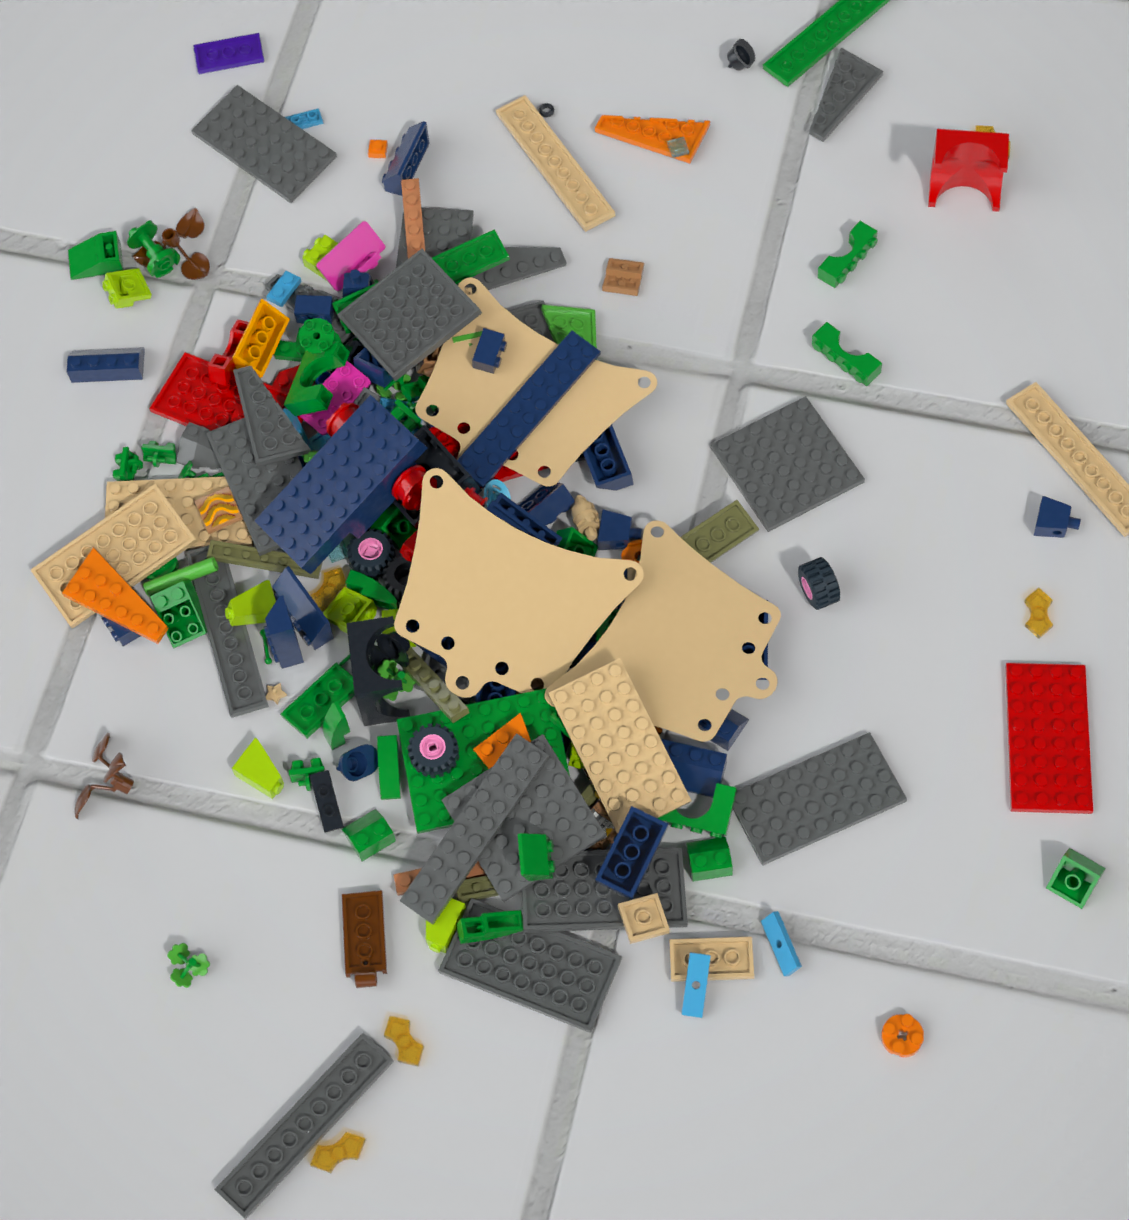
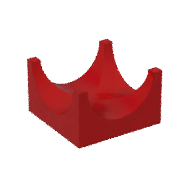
[928,129,1009,212]

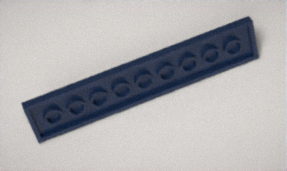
[457,330,601,489]

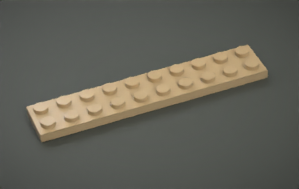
[496,95,615,232]
[1006,382,1129,537]

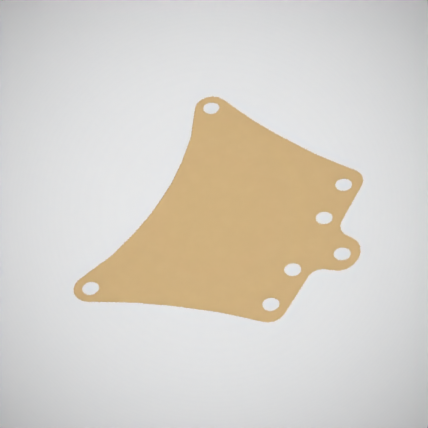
[415,278,657,486]
[394,468,644,698]
[545,520,781,742]

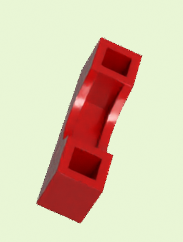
[208,319,249,385]

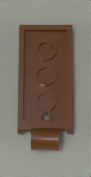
[342,890,387,988]

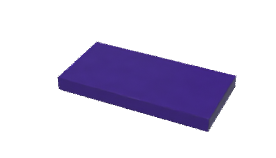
[193,33,265,74]

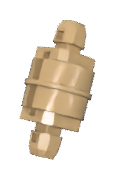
[571,495,600,541]

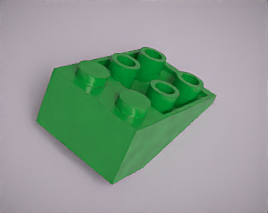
[68,231,123,280]
[150,579,208,649]

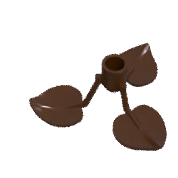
[133,208,210,280]
[75,733,134,819]

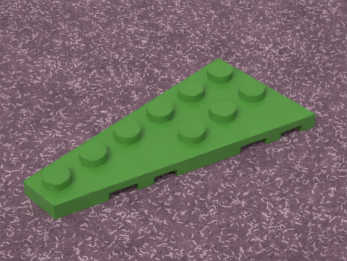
[541,305,597,360]

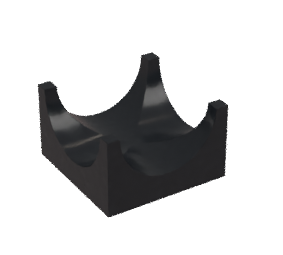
[393,425,482,530]
[346,616,410,726]

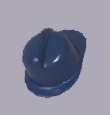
[336,744,378,782]

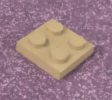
[618,893,670,944]

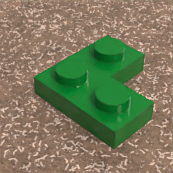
[274,327,306,362]

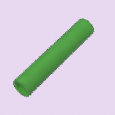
[143,557,219,597]

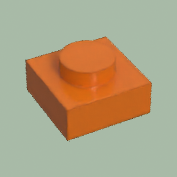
[368,140,388,158]

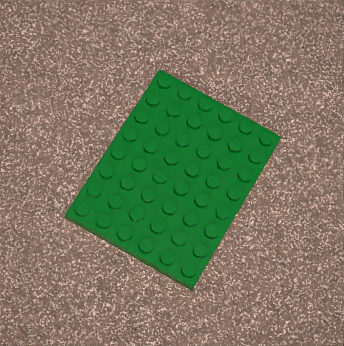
[396,688,570,834]

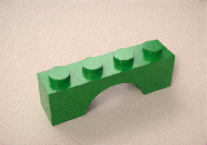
[817,221,878,288]
[812,322,882,387]

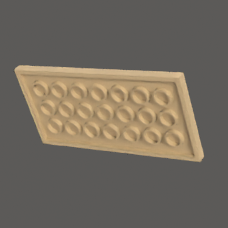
[105,477,253,549]
[31,484,197,629]
[548,658,691,834]

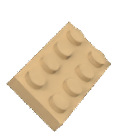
[669,937,754,982]

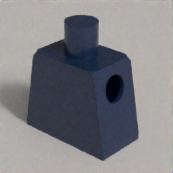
[342,270,375,298]
[1033,496,1081,538]
[598,510,642,550]

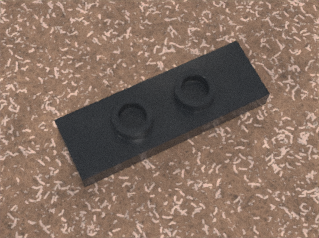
[309,770,344,833]

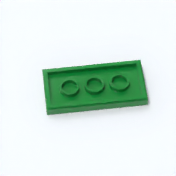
[280,662,355,739]

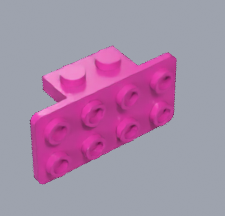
[316,221,385,291]
[299,361,371,435]

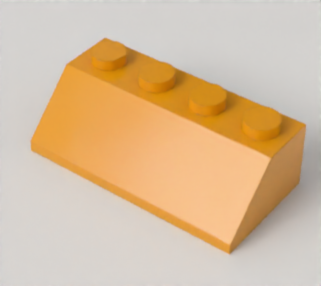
[232,299,290,378]

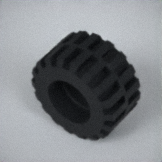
[383,554,412,604]

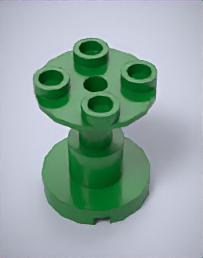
[127,220,180,278]
[299,318,343,354]

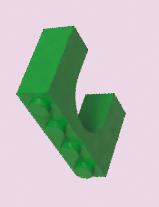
[284,341,350,416]
[657,783,737,838]

